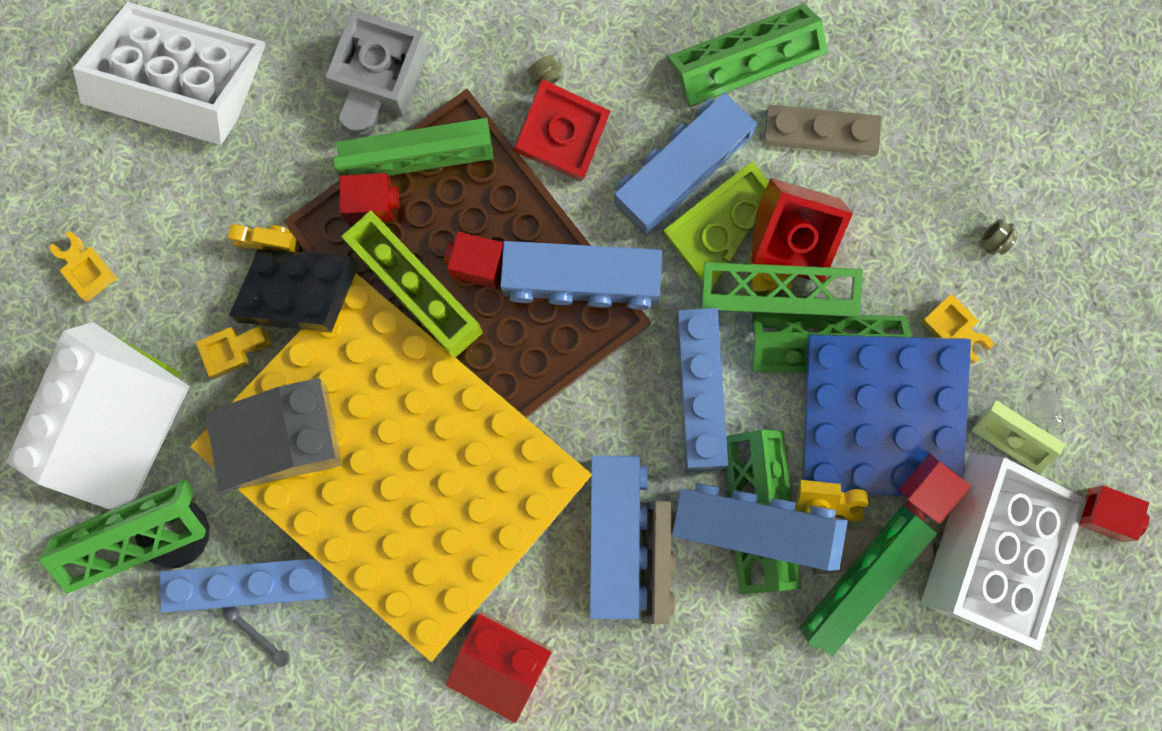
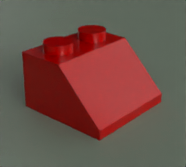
[751,177,853,283]
[445,613,553,723]

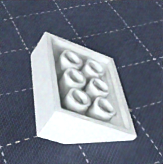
[73,2,265,145]
[6,322,190,510]
[920,453,1087,650]

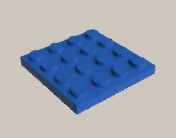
[802,334,971,496]

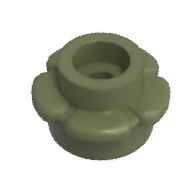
[527,55,563,85]
[980,219,1017,255]

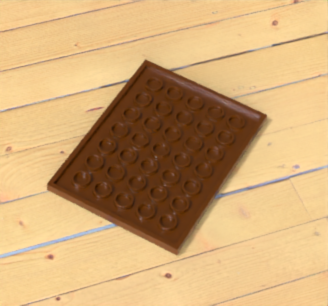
[284,89,651,418]

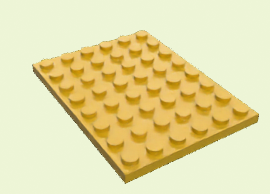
[190,273,592,662]

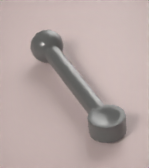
[224,607,290,667]

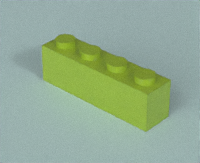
[341,210,483,358]

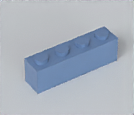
[614,92,757,236]
[501,241,662,310]
[676,308,728,472]
[590,456,647,619]
[672,483,848,571]
[160,558,333,613]

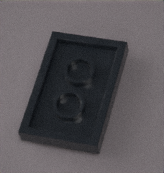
[229,249,359,333]

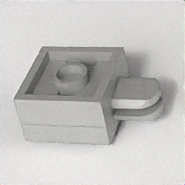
[325,9,429,138]

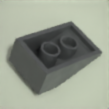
[205,378,342,492]

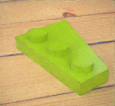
[661,161,769,290]

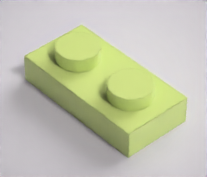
[971,400,1065,474]

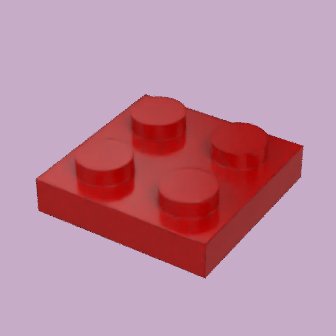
[512,79,611,182]

